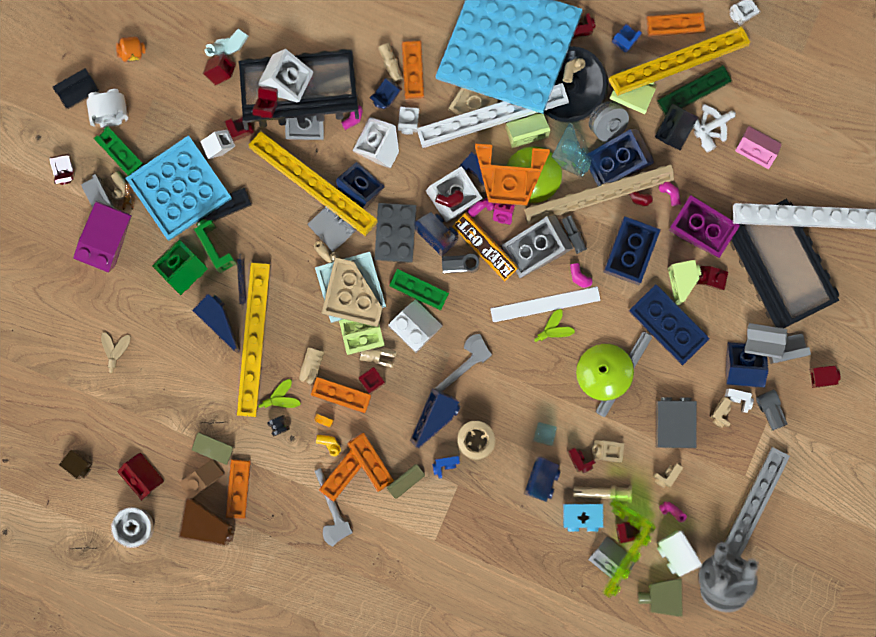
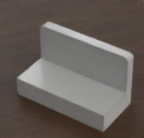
[81,174,114,208]
[744,323,787,359]
[769,334,811,364]
[588,537,636,584]

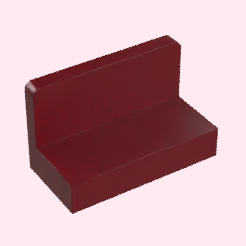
[117,453,164,501]

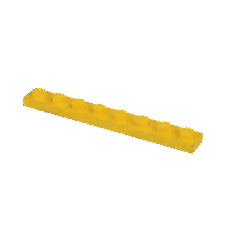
[609,27,751,96]
[248,131,378,236]
[237,263,270,417]

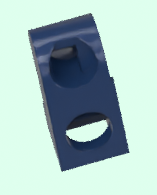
[459,152,484,186]

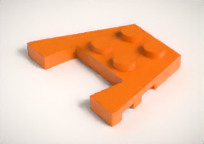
[475,143,550,206]

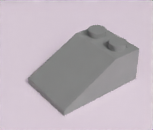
[501,215,574,278]

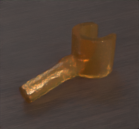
[122,183,135,211]

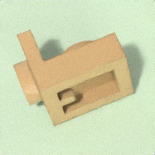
[710,397,732,428]
[592,440,624,463]
[653,464,683,488]

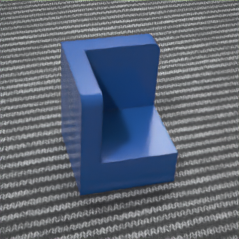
[612,25,642,54]

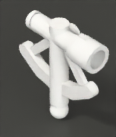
[694,105,736,152]

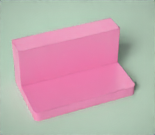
[735,127,782,169]

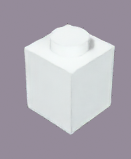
[201,129,235,159]

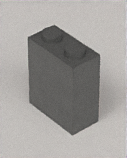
[656,397,697,448]

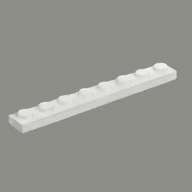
[417,83,569,148]
[733,203,876,230]

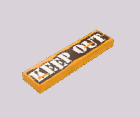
[452,213,519,281]

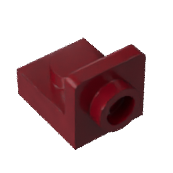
[572,13,596,39]
[567,448,596,474]

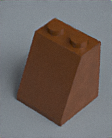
[179,498,235,546]

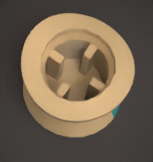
[458,421,495,459]

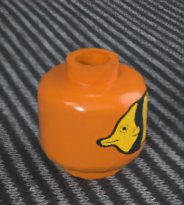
[116,36,145,62]

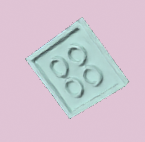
[315,252,386,323]

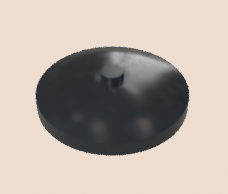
[544,46,608,123]

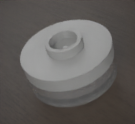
[589,101,629,141]

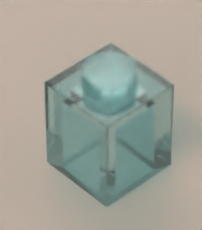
[532,422,557,446]

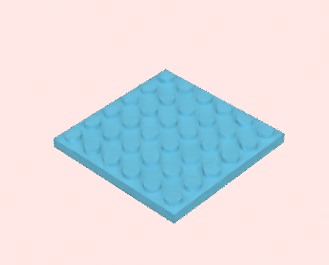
[435,0,583,114]

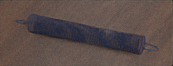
[237,254,246,309]

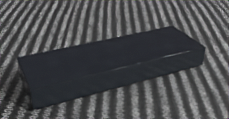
[197,188,252,224]

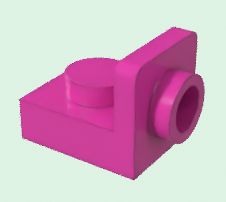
[493,203,516,225]

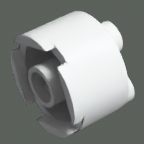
[86,89,128,127]
[112,508,154,547]

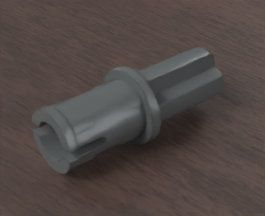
[562,216,587,254]

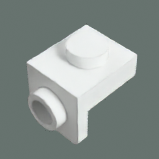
[730,0,760,25]

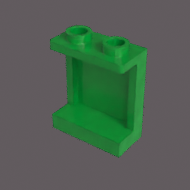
[194,219,237,273]

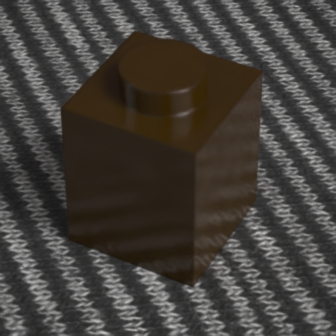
[59,450,92,479]

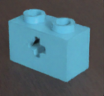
[563,504,603,532]

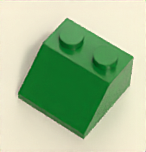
[152,239,208,295]

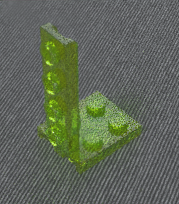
[603,498,657,599]

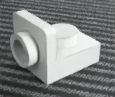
[398,107,419,135]
[725,388,754,413]

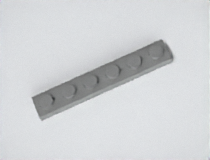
[725,447,790,557]

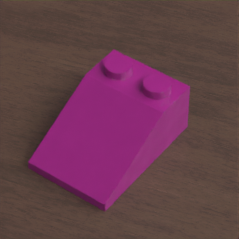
[669,195,740,258]
[73,201,132,273]

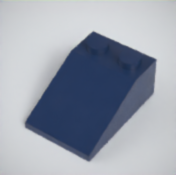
[583,129,655,187]
[415,212,458,257]
[192,294,240,353]
[410,388,460,448]
[524,457,561,502]

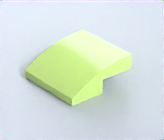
[339,319,385,355]

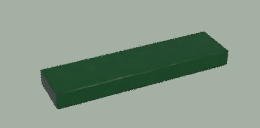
[656,65,732,117]

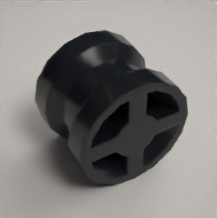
[267,415,290,437]

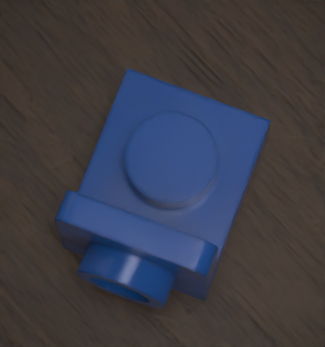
[433,456,460,479]

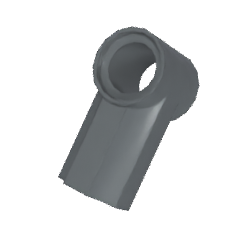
[442,254,480,274]
[756,389,788,431]

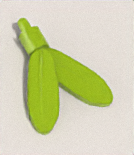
[534,309,575,342]
[258,379,301,408]

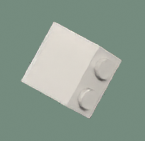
[258,49,314,102]
[426,166,482,222]
[388,299,442,353]
[657,530,702,576]

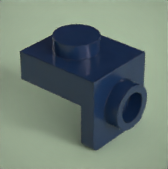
[370,77,402,109]

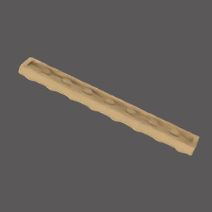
[524,165,674,224]

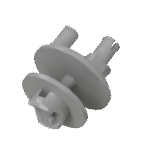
[699,543,758,612]

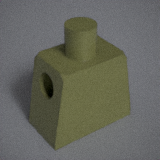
[638,579,683,617]

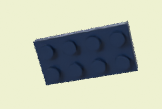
[628,284,710,366]

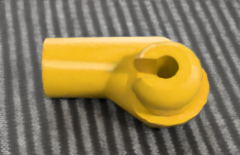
[316,434,341,456]

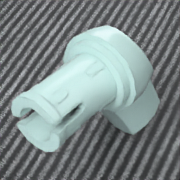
[205,29,248,56]

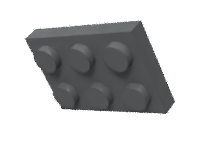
[374,203,416,263]

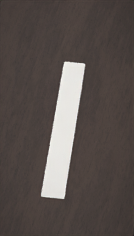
[490,287,600,322]

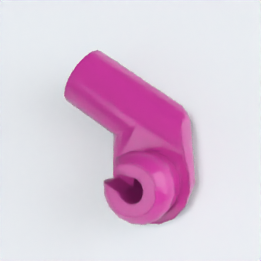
[341,104,363,130]
[659,182,681,206]
[467,198,495,217]
[570,263,593,288]
[659,501,686,522]

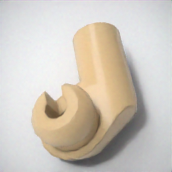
[563,58,585,83]
[111,171,128,200]
[314,241,340,263]

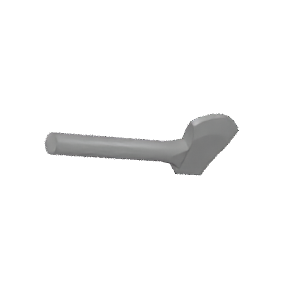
[434,334,492,392]
[314,468,353,546]

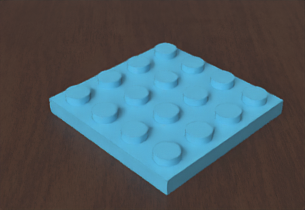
[126,135,232,241]

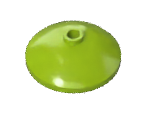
[507,146,562,203]
[576,344,634,401]

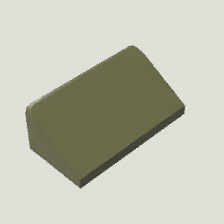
[192,432,235,465]
[387,464,425,499]

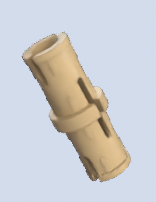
[378,43,404,82]

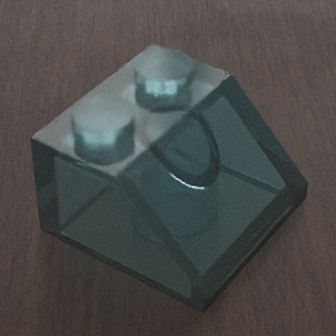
[552,123,591,177]

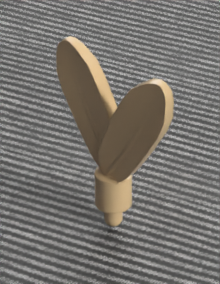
[101,332,130,373]

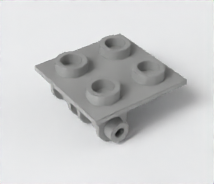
[307,206,357,252]

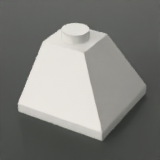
[352,117,399,168]

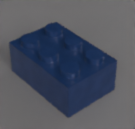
[603,216,661,286]

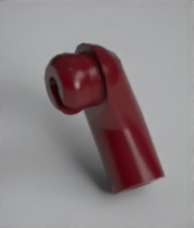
[435,190,464,208]
[629,191,653,207]

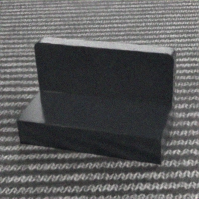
[52,68,99,109]
[654,104,698,151]

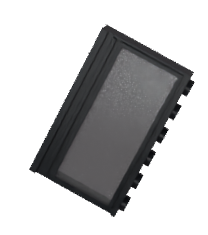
[238,49,359,130]
[730,198,840,329]

